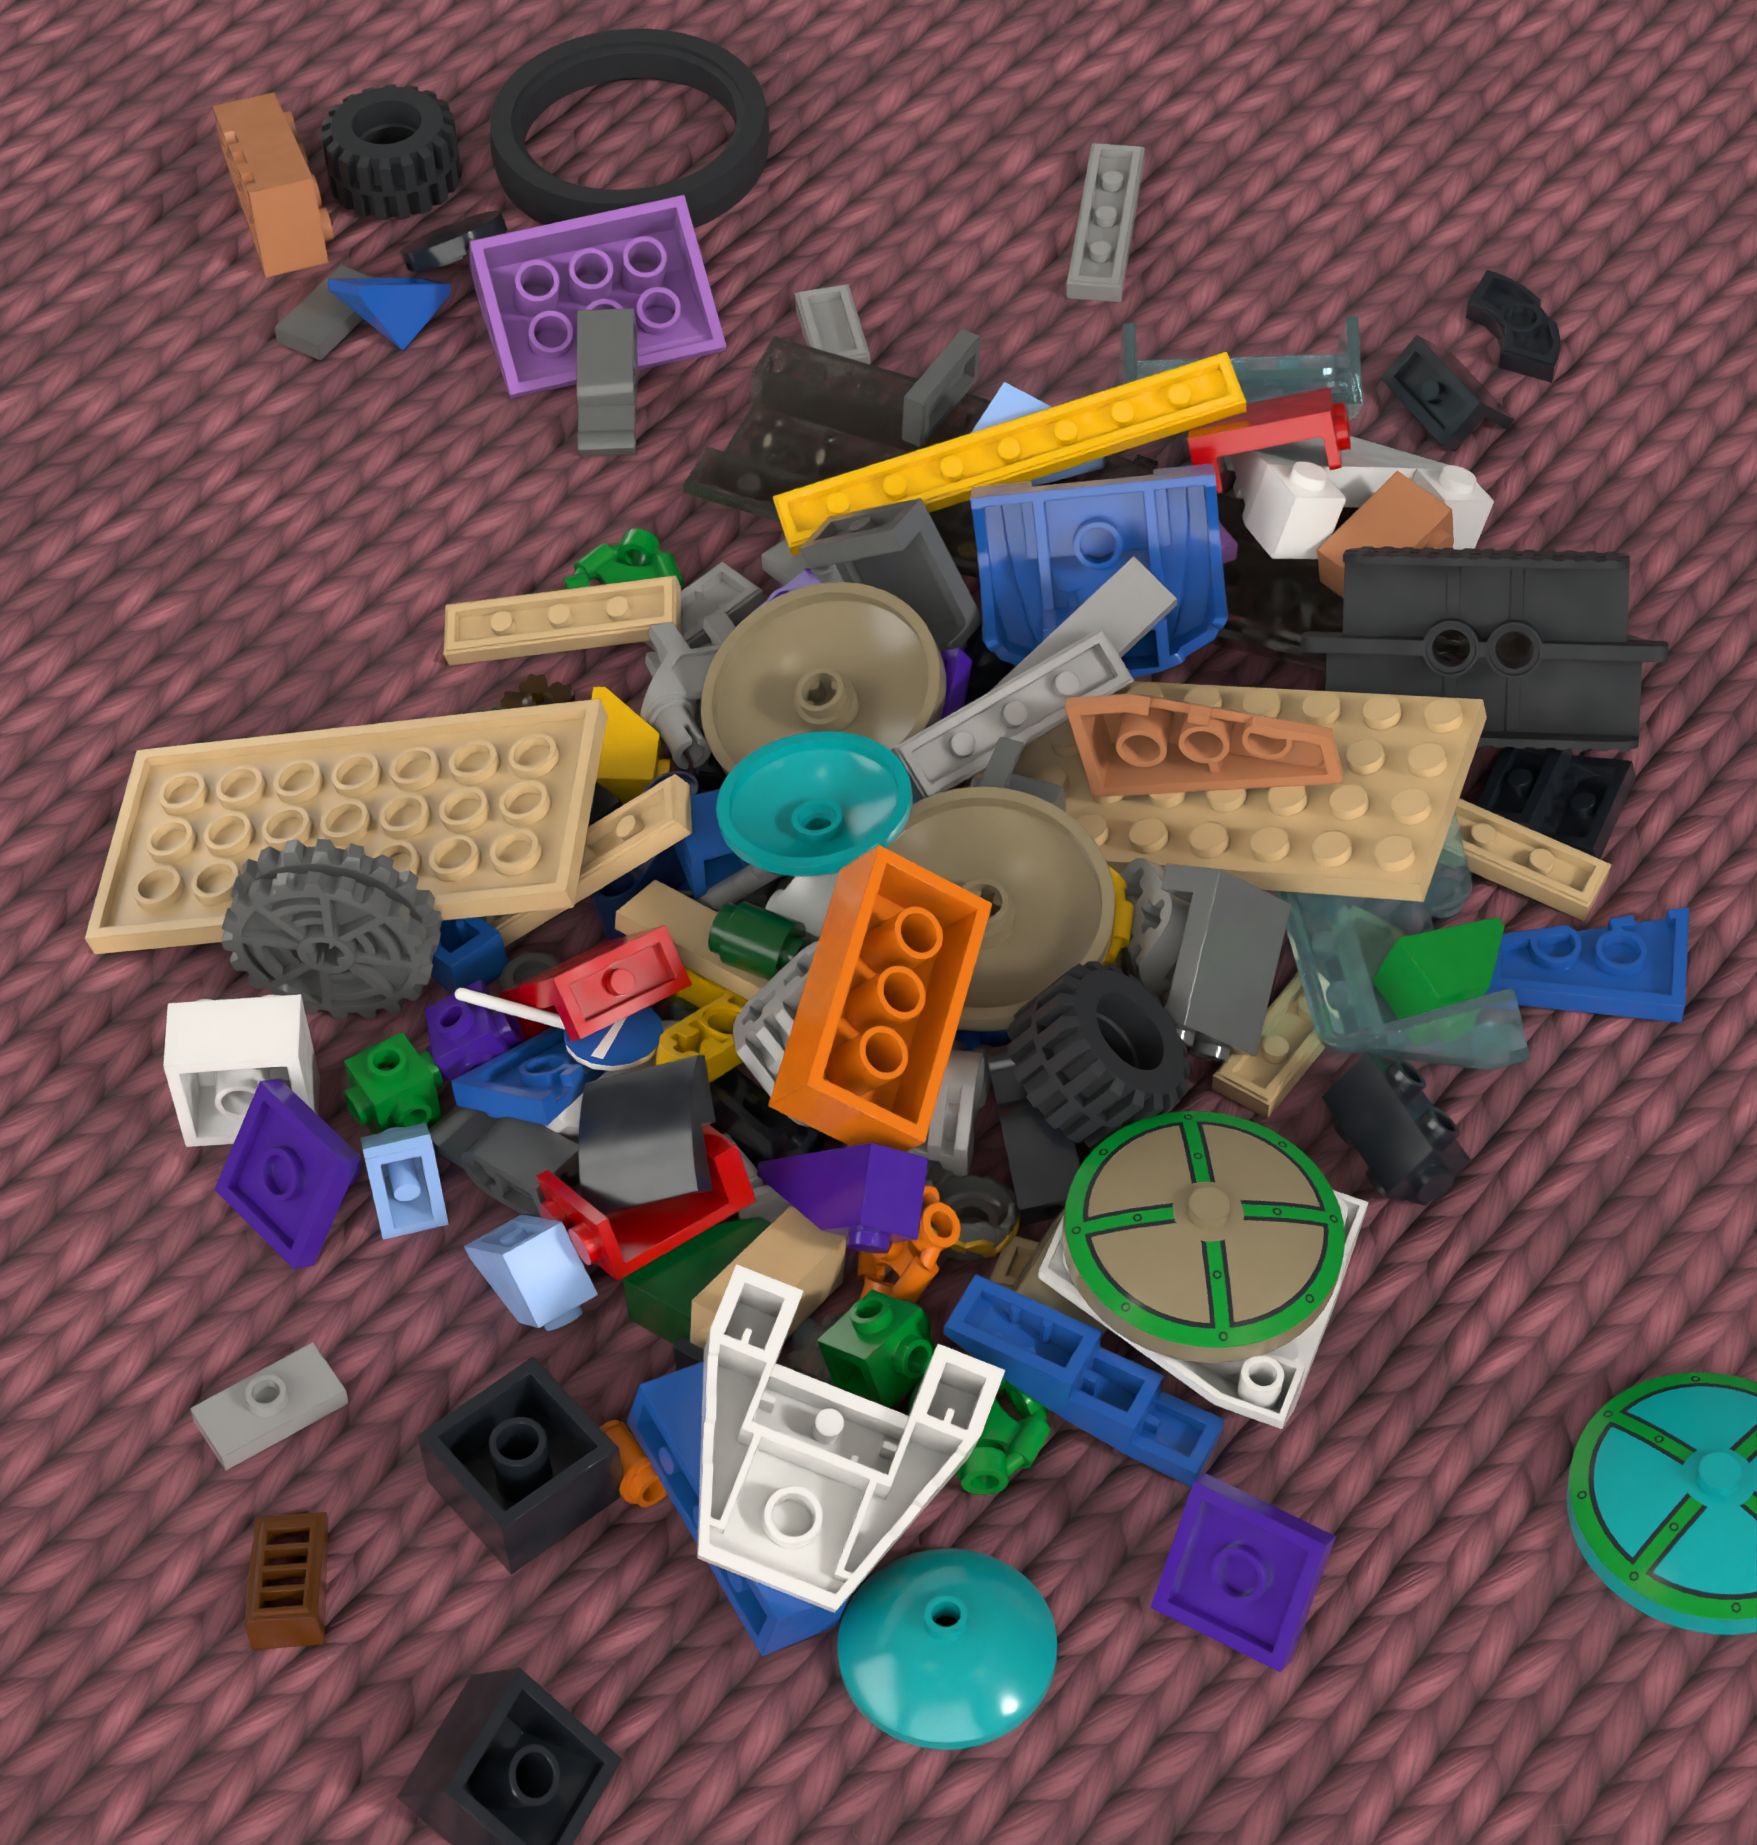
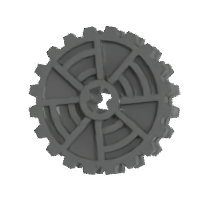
[221,839,442,1020]

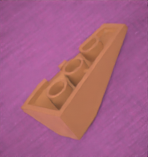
[1065,694,1344,797]

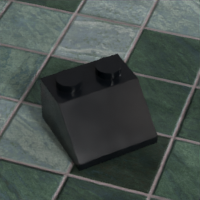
[396,1667,622,1845]

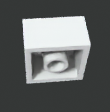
[163,994,320,1147]

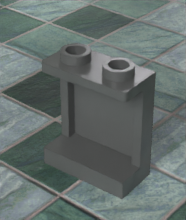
[799,498,982,652]
[1161,864,1291,1063]

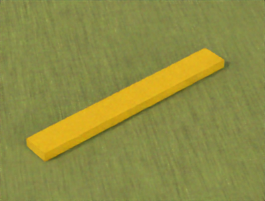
[773,352,1246,557]

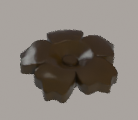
[500,674,575,709]

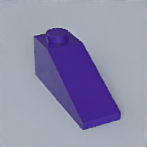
[757,1143,928,1253]

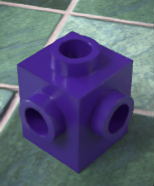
[425,979,524,1082]

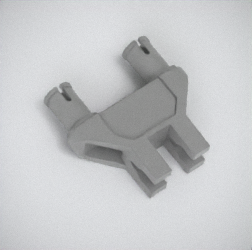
[640,613,736,769]

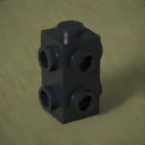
[1322,1052,1471,1206]

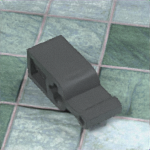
[577,309,638,456]
[429,1105,582,1218]

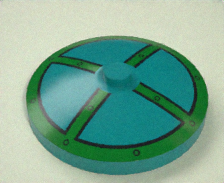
[1566,1372,1757,1635]

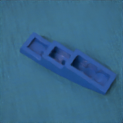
[943,1274,1225,1487]

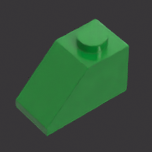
[1372,917,1505,1040]

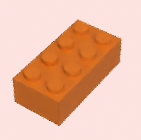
[768,845,992,1152]

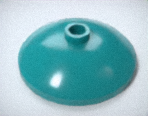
[716,731,913,877]
[837,1548,1057,1750]

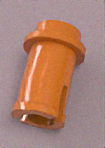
[600,1420,667,1508]

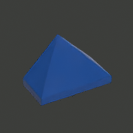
[328,277,451,351]

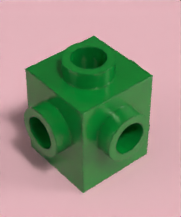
[342,1032,443,1135]
[816,1289,936,1408]

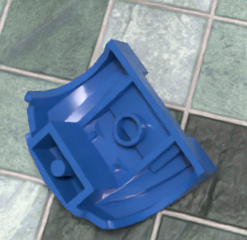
[970,463,1228,678]

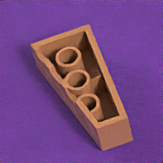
[212,92,334,278]

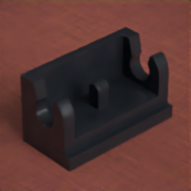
[709,1066,824,1169]

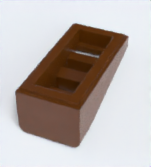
[245,1512,328,1650]

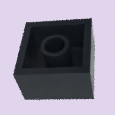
[417,1357,623,1575]

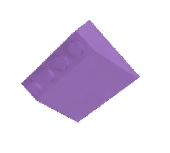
[469,195,727,399]

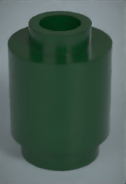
[708,902,812,981]

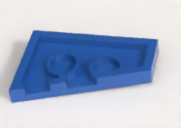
[1484,907,1689,1023]
[451,1026,606,1126]

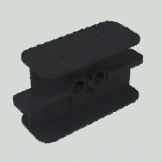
[1301,546,1669,751]

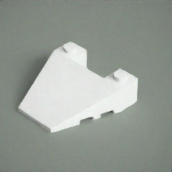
[1224,436,1494,559]
[697,1264,1005,1613]

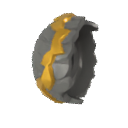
[925,1173,1020,1261]

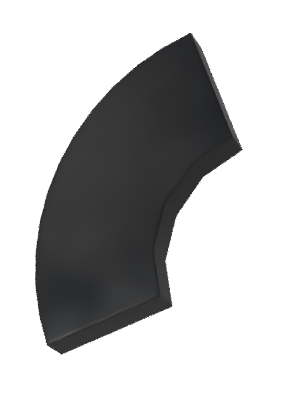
[1466,270,1560,383]

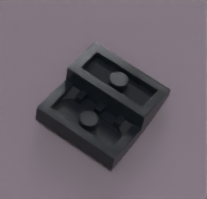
[1476,747,1636,859]
[578,1055,716,1215]

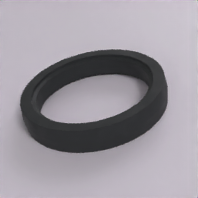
[490,28,770,228]

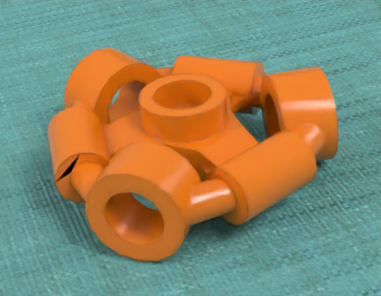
[858,1183,961,1303]

